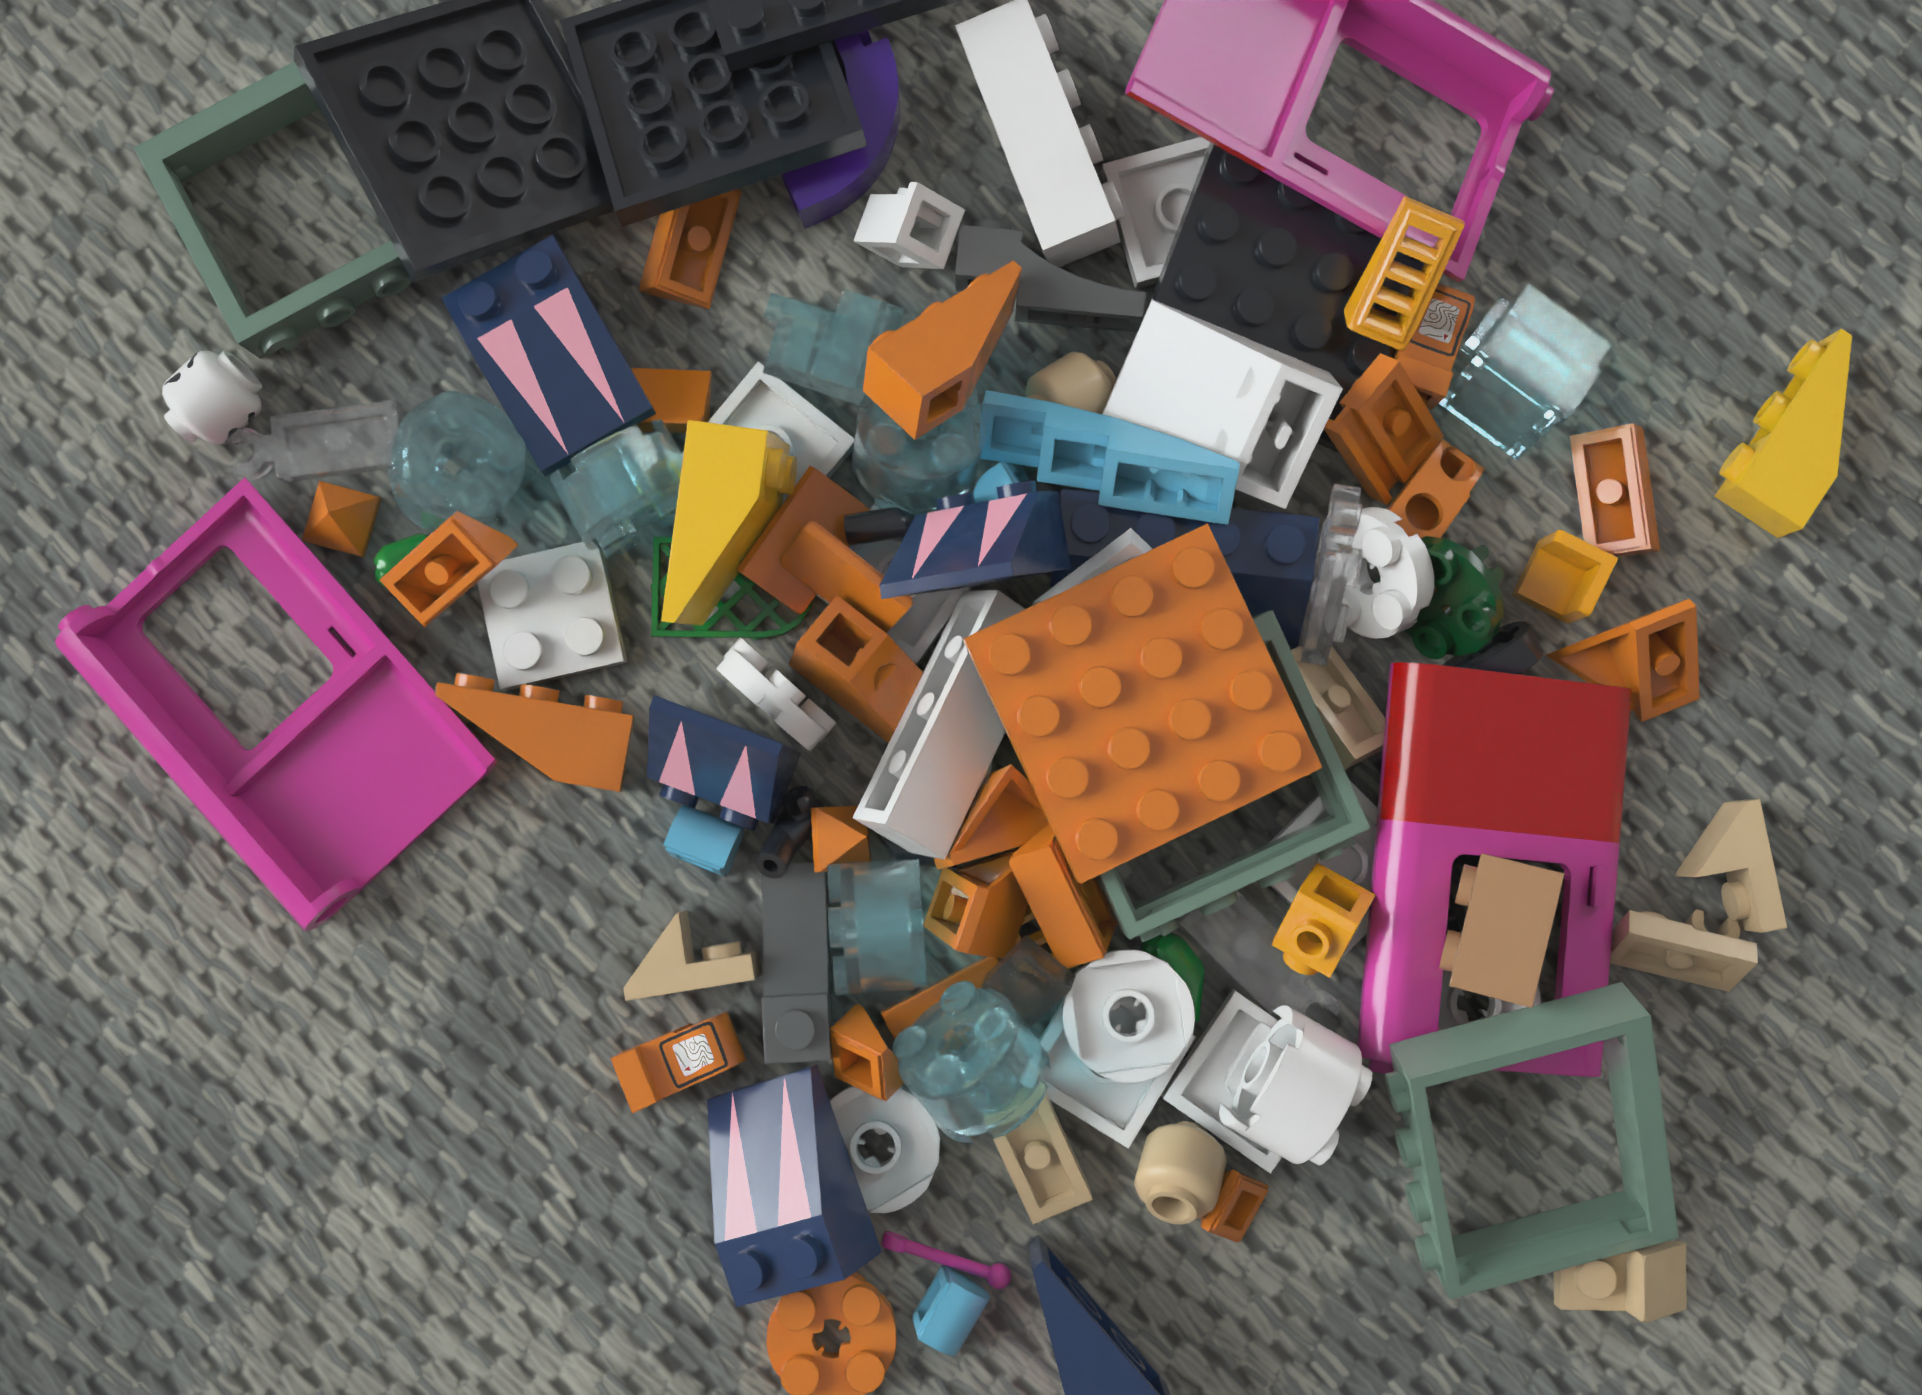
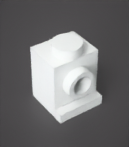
[854,182,965,269]

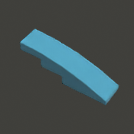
[977,390,1240,525]

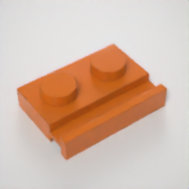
[1324,353,1444,505]

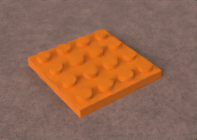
[962,523,1323,884]

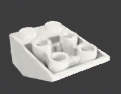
[1102,299,1343,509]

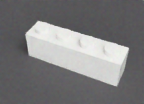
[955,0,1125,267]
[853,590,1025,859]

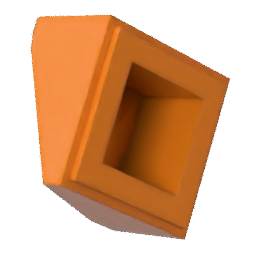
[830,1004,912,1102]

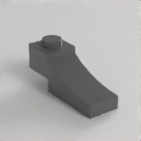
[955,219,1146,333]
[761,862,833,1064]

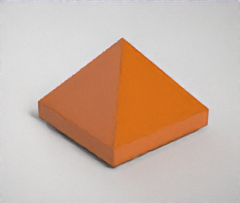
[302,481,382,558]
[811,806,872,872]
[1201,1169,1269,1243]

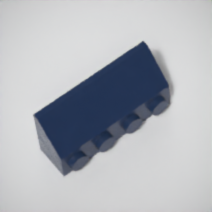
[1049,489,1320,650]

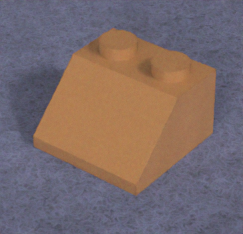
[1439,853,1564,1008]

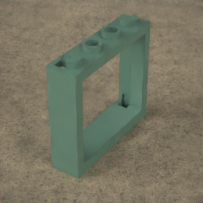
[133,62,411,358]
[1096,610,1370,942]
[1384,982,1679,1299]

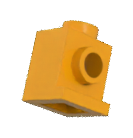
[1271,863,1376,978]

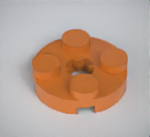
[767,1272,897,1395]

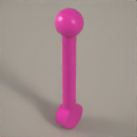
[881,1231,1012,1289]

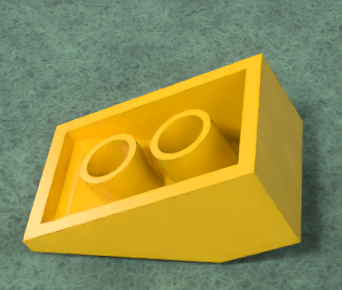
[661,420,797,626]

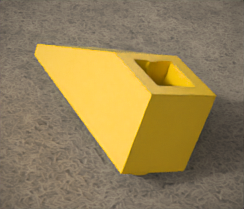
[1714,328,1852,538]

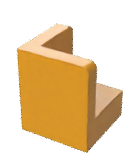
[1511,530,1618,624]

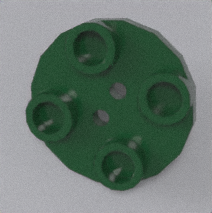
[1377,536,1504,660]

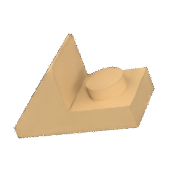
[1676,799,1787,933]
[624,911,761,1001]
[1554,1241,1687,1322]

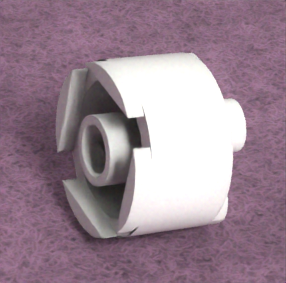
[1219,1005,1372,1166]

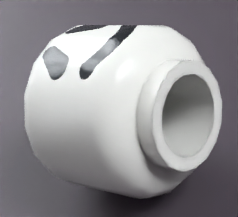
[162,350,262,445]

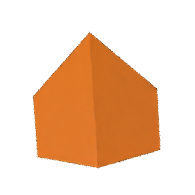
[1545,599,1700,722]
[934,764,1049,870]
[923,848,1028,960]

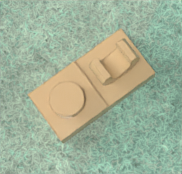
[1291,635,1386,770]
[1610,909,1758,992]
[981,1081,1093,1224]

